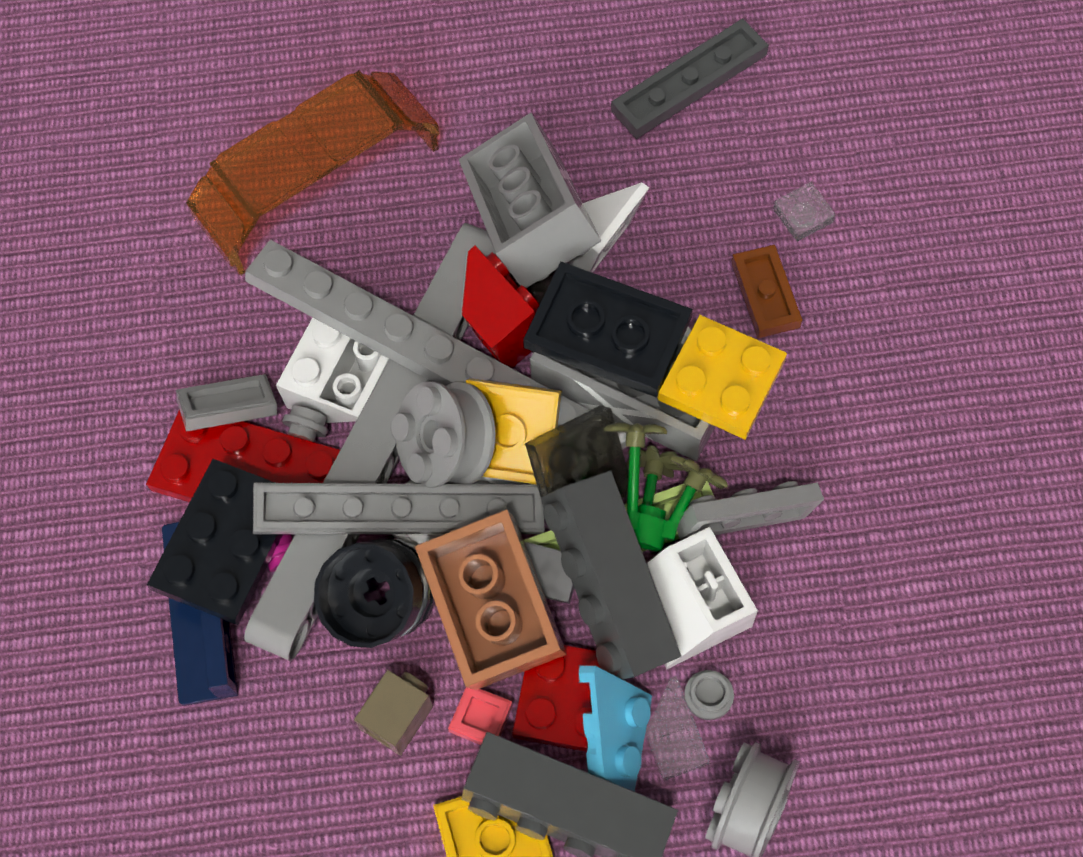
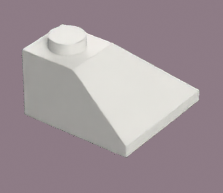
[567,183,649,273]

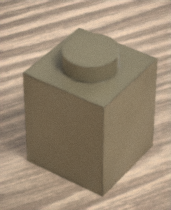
[354,670,433,756]

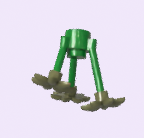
[604,422,728,551]

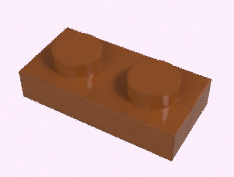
[731,244,802,338]

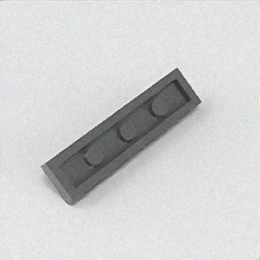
[611,18,769,139]

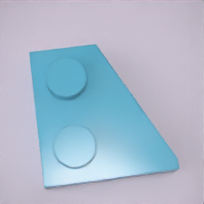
[579,666,652,792]

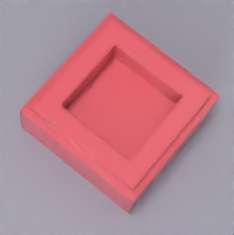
[448,688,513,745]

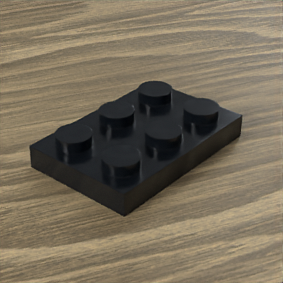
[523,261,693,398]
[147,459,283,625]

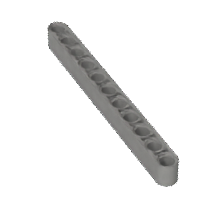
[244,223,500,661]

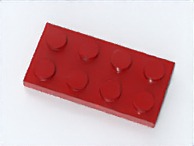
[146,410,340,502]

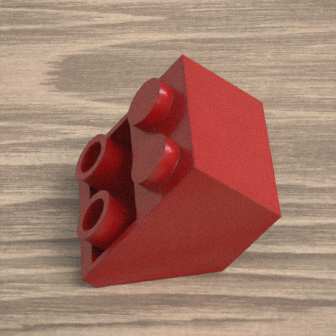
[462,245,539,368]

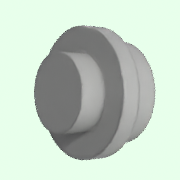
[282,405,328,442]
[684,670,734,720]

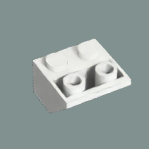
[276,318,389,423]
[647,527,758,669]

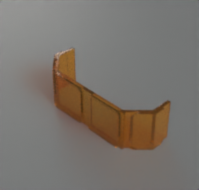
[186,70,439,276]

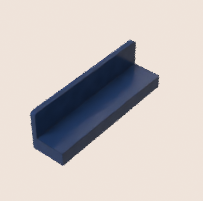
[162,522,238,706]

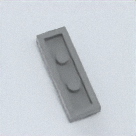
[677,481,824,541]

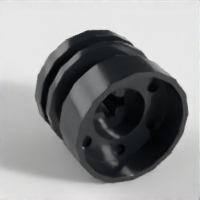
[314,538,435,648]

